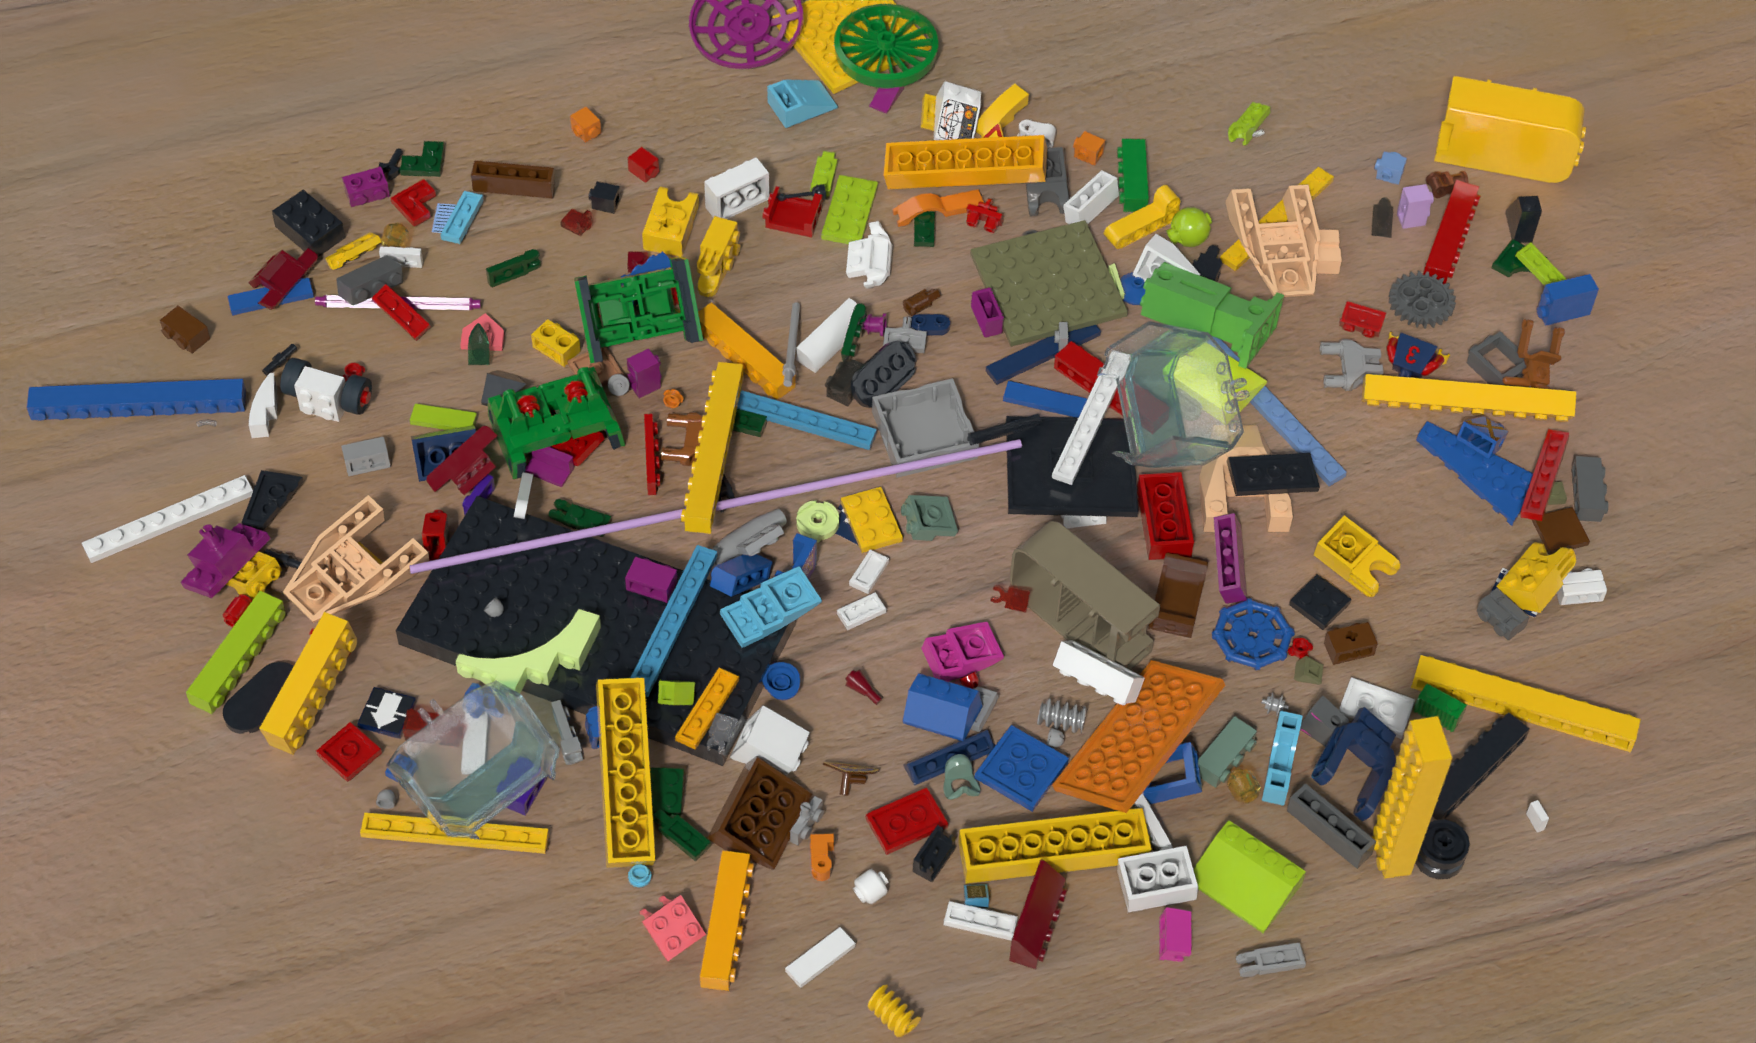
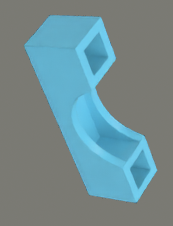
[1261,711,1302,806]

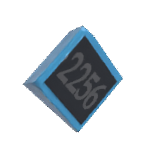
[964,885,989,907]

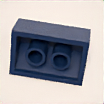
[411,425,476,482]

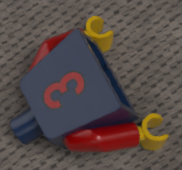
[1386,332,1450,378]

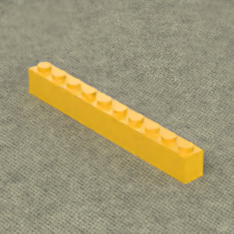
[681,362,743,534]
[1361,374,1576,422]
[1411,655,1641,752]

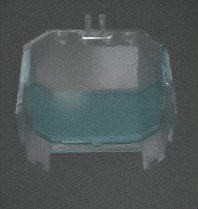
[1097,321,1250,468]
[386,680,560,840]

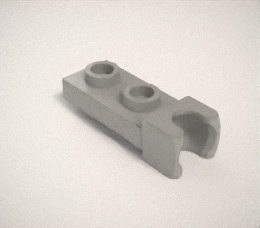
[551,700,583,765]

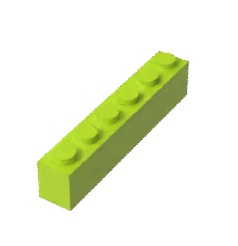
[186,591,286,714]

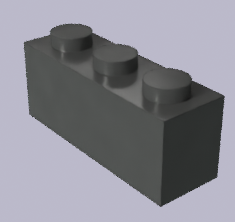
[336,255,403,306]
[1571,456,1608,522]

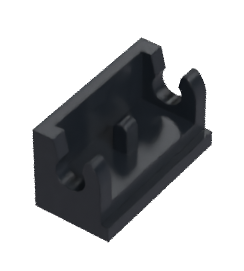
[913,825,956,883]

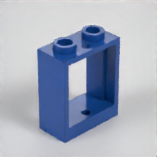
[1143,742,1202,804]

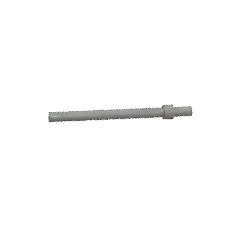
[783,303,800,387]

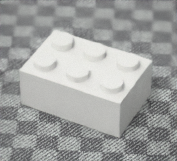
[704,158,769,219]
[1117,846,1198,913]

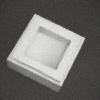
[1526,800,1549,833]

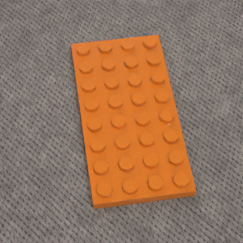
[1052,660,1226,813]

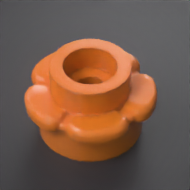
[663,389,683,408]

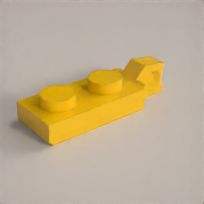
[325,232,381,270]

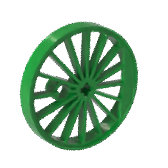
[834,4,938,88]

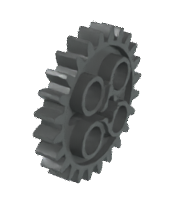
[1389,271,1456,329]

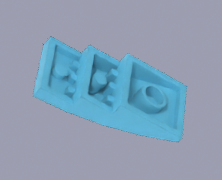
[720,567,822,648]

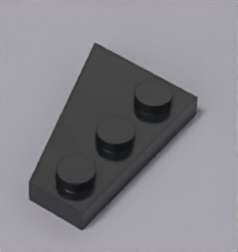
[242,470,304,530]

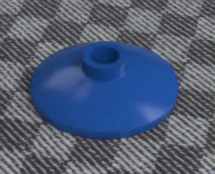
[1120,272,1146,305]

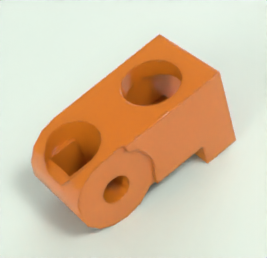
[810,834,834,881]

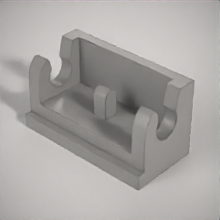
[341,437,390,476]

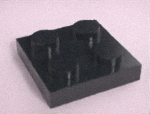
[1289,574,1351,630]

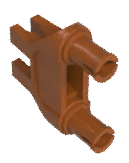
[661,412,703,466]

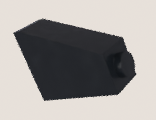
[1505,196,1542,243]

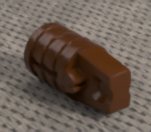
[903,289,941,316]

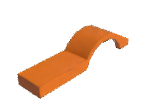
[892,189,984,227]

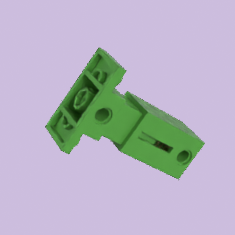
[1140,262,1284,369]

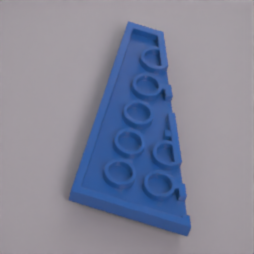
[1416,421,1533,526]

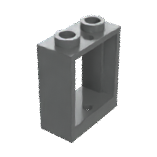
[1467,331,1526,386]

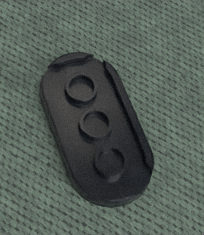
[851,341,916,408]
[223,662,294,734]

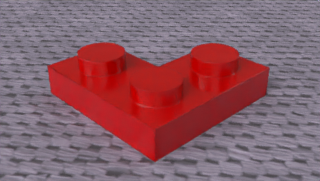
[391,179,436,227]

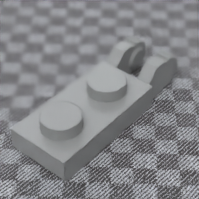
[1236,943,1306,977]

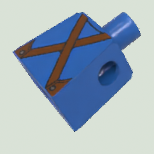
[1456,416,1508,459]

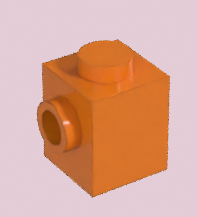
[570,107,601,142]
[1073,131,1105,166]

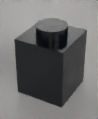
[589,181,621,214]

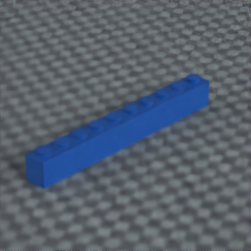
[27,379,246,421]

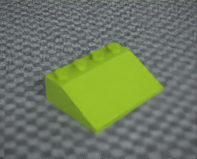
[1193,820,1306,934]

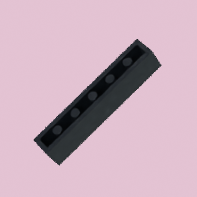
[1432,712,1530,820]

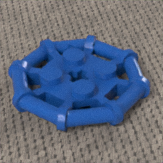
[1211,598,1295,670]

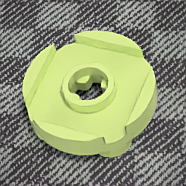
[796,500,839,543]

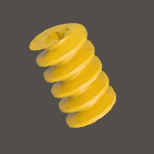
[868,984,921,1037]

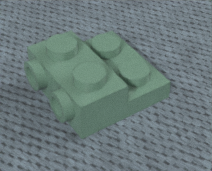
[901,495,958,541]

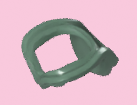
[943,754,980,800]

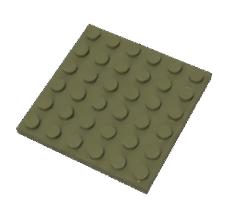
[970,220,1128,347]

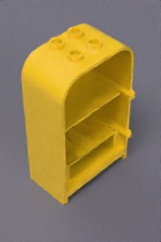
[1434,76,1586,183]

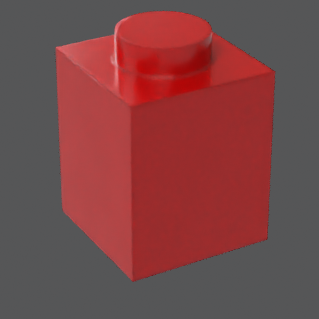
[628,147,659,183]

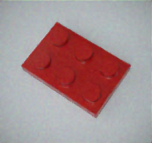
[865,787,948,855]

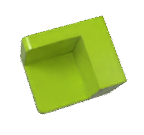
[658,681,695,705]

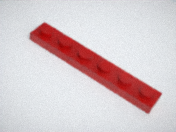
[1520,429,1569,521]

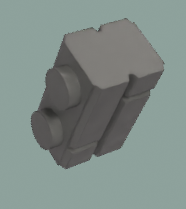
[1477,588,1529,640]

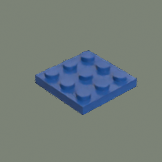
[974,725,1069,812]

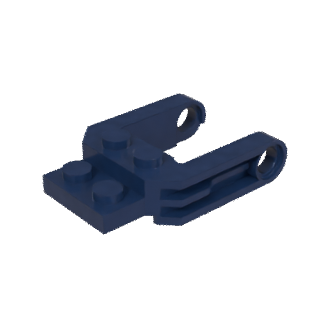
[1311,707,1396,821]

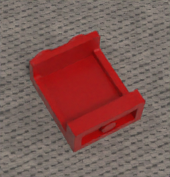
[763,186,822,238]

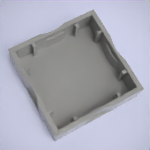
[872,379,979,478]

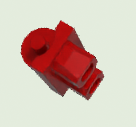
[966,198,1004,234]

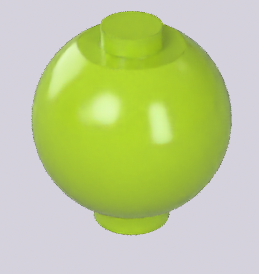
[1166,207,1212,247]

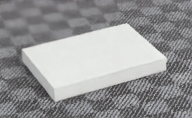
[1339,677,1415,739]

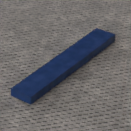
[985,325,1101,385]

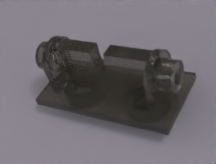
[1371,197,1394,238]

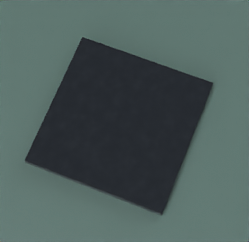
[1006,416,1138,517]

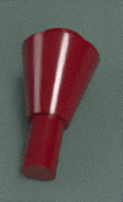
[845,669,882,705]

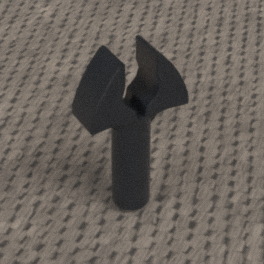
[379,148,403,181]

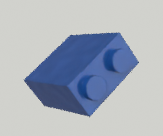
[1537,274,1599,326]

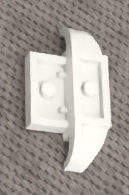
[846,221,892,289]

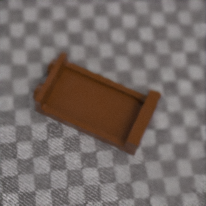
[1148,553,1208,638]

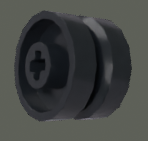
[1415,819,1470,880]

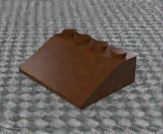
[707,757,813,870]

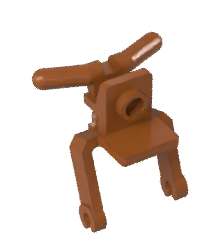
[1502,319,1565,389]

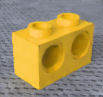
[531,319,580,367]

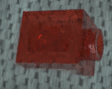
[560,209,593,236]

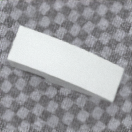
[249,373,277,438]

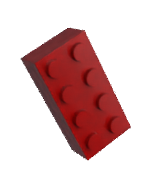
[1137,472,1194,560]

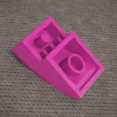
[921,622,1004,682]

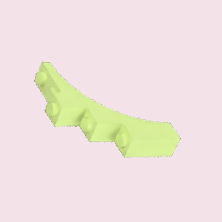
[456,609,601,701]

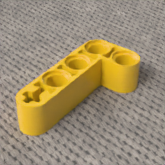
[1103,185,1180,249]

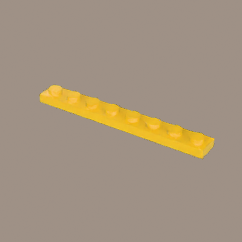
[1220,166,1334,272]
[360,812,549,854]

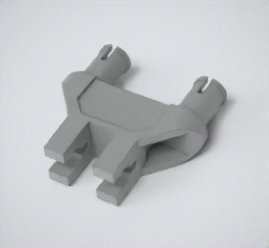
[1320,339,1383,391]

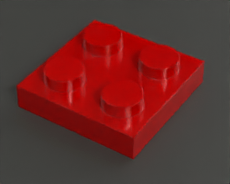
[316,722,382,782]

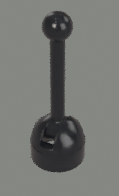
[778,184,826,201]

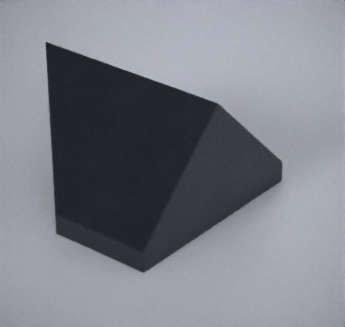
[481,370,526,406]

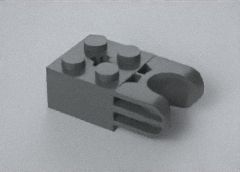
[1025,147,1069,216]

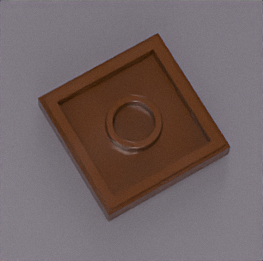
[1532,507,1590,555]

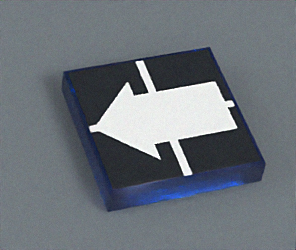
[357,687,417,739]

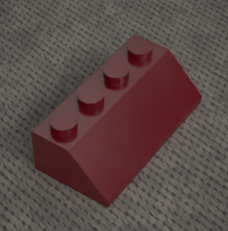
[1009,859,1068,969]

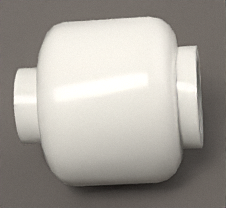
[853,869,889,904]

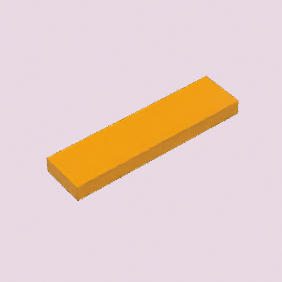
[675,668,739,750]

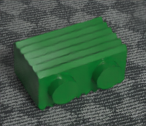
[1414,683,1467,732]

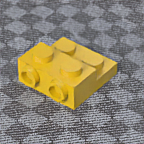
[226,551,282,600]

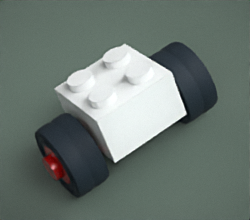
[280,358,372,422]

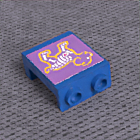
[775,533,817,580]

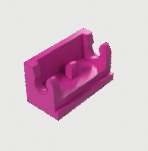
[1159,907,1191,962]

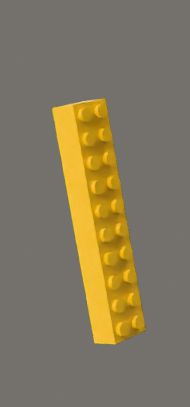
[1372,716,1452,879]

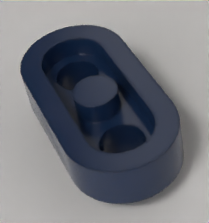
[911,314,950,336]

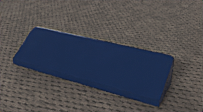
[903,730,994,785]

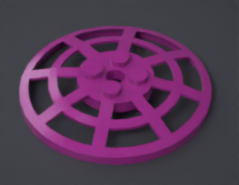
[689,0,804,69]

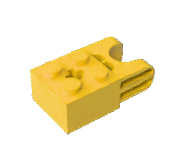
[642,186,699,257]
[697,216,740,297]
[1314,515,1400,597]
[1497,542,1576,613]

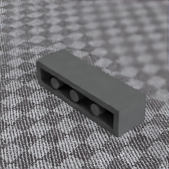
[1287,783,1376,869]

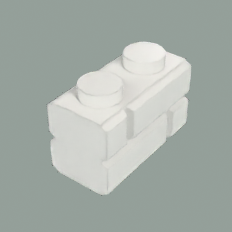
[1556,568,1607,605]

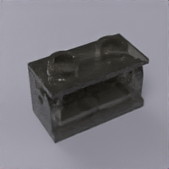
[825,355,863,406]

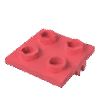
[640,895,706,961]

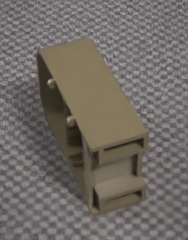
[1010,521,1160,670]

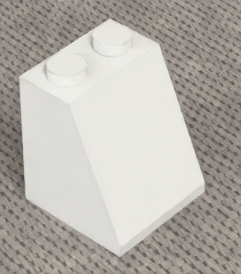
[729,706,810,776]

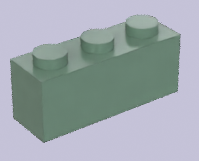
[1198,716,1257,788]

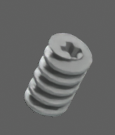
[1037,698,1086,734]

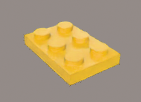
[840,487,903,553]

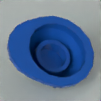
[762,662,800,700]

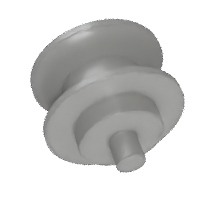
[607,374,629,396]
[1262,692,1289,717]

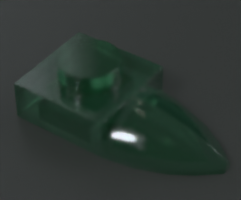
[468,323,490,365]

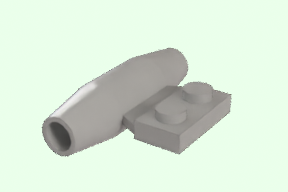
[712,509,787,567]

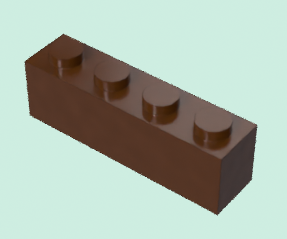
[471,160,555,198]

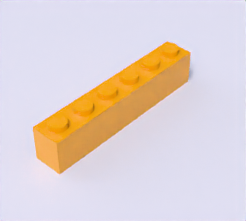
[698,302,796,401]
[700,851,754,991]

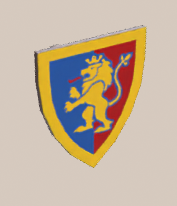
[823,762,880,796]

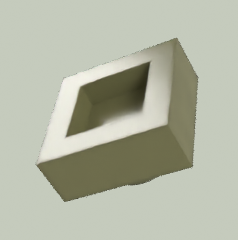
[1548,482,1567,505]

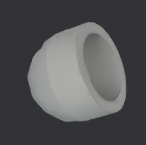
[484,598,503,617]
[1047,728,1064,747]
[376,789,396,809]

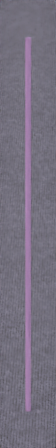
[409,439,1022,574]

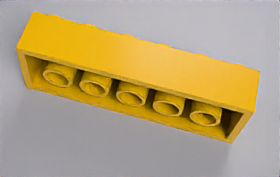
[259,612,357,755]

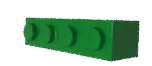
[1117,139,1149,212]

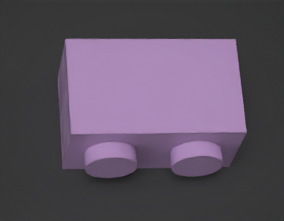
[1397,184,1433,229]

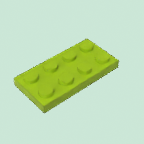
[821,175,878,244]

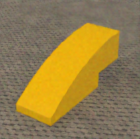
[975,84,1029,137]

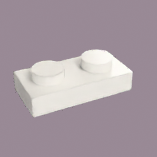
[379,247,423,268]

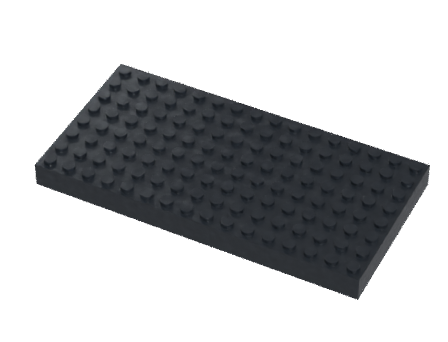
[396,496,796,766]

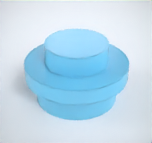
[628,864,652,887]

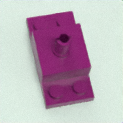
[180,523,271,598]

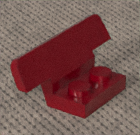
[248,248,317,309]
[426,426,498,495]

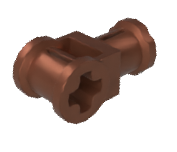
[1425,171,1469,198]

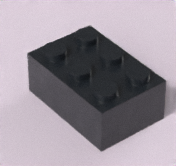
[272,189,345,258]

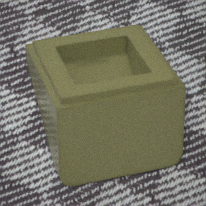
[1294,656,1324,685]

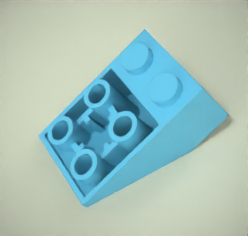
[767,80,838,128]

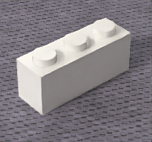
[1063,170,1119,224]

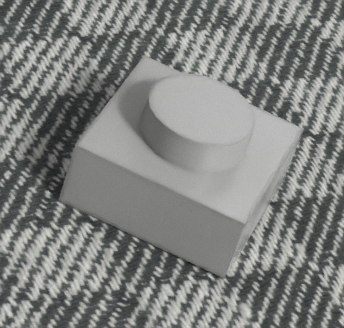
[1054,322,1068,351]

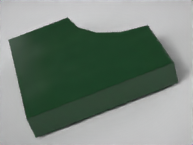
[1491,239,1547,277]

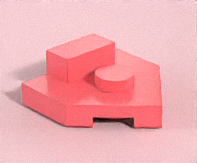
[460,313,505,351]

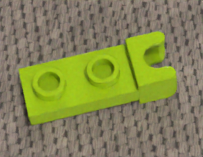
[1228,102,1270,145]

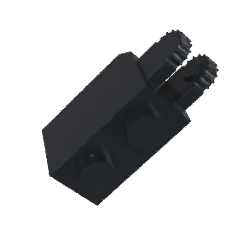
[1192,245,1223,282]

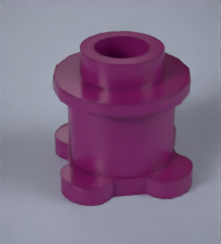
[863,313,887,336]

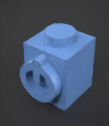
[1374,151,1407,185]

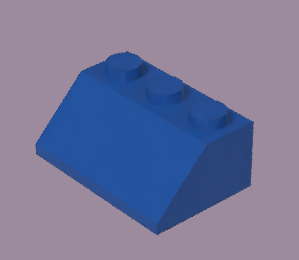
[903,673,983,742]

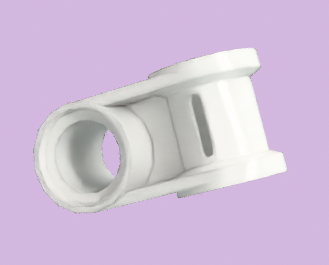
[1017,120,1056,148]

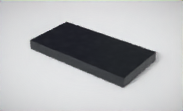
[1227,453,1320,496]

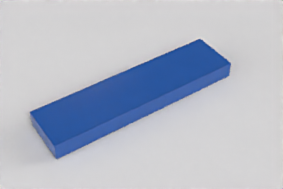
[227,278,314,316]
[1003,381,1087,418]

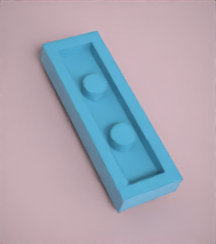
[440,191,484,244]

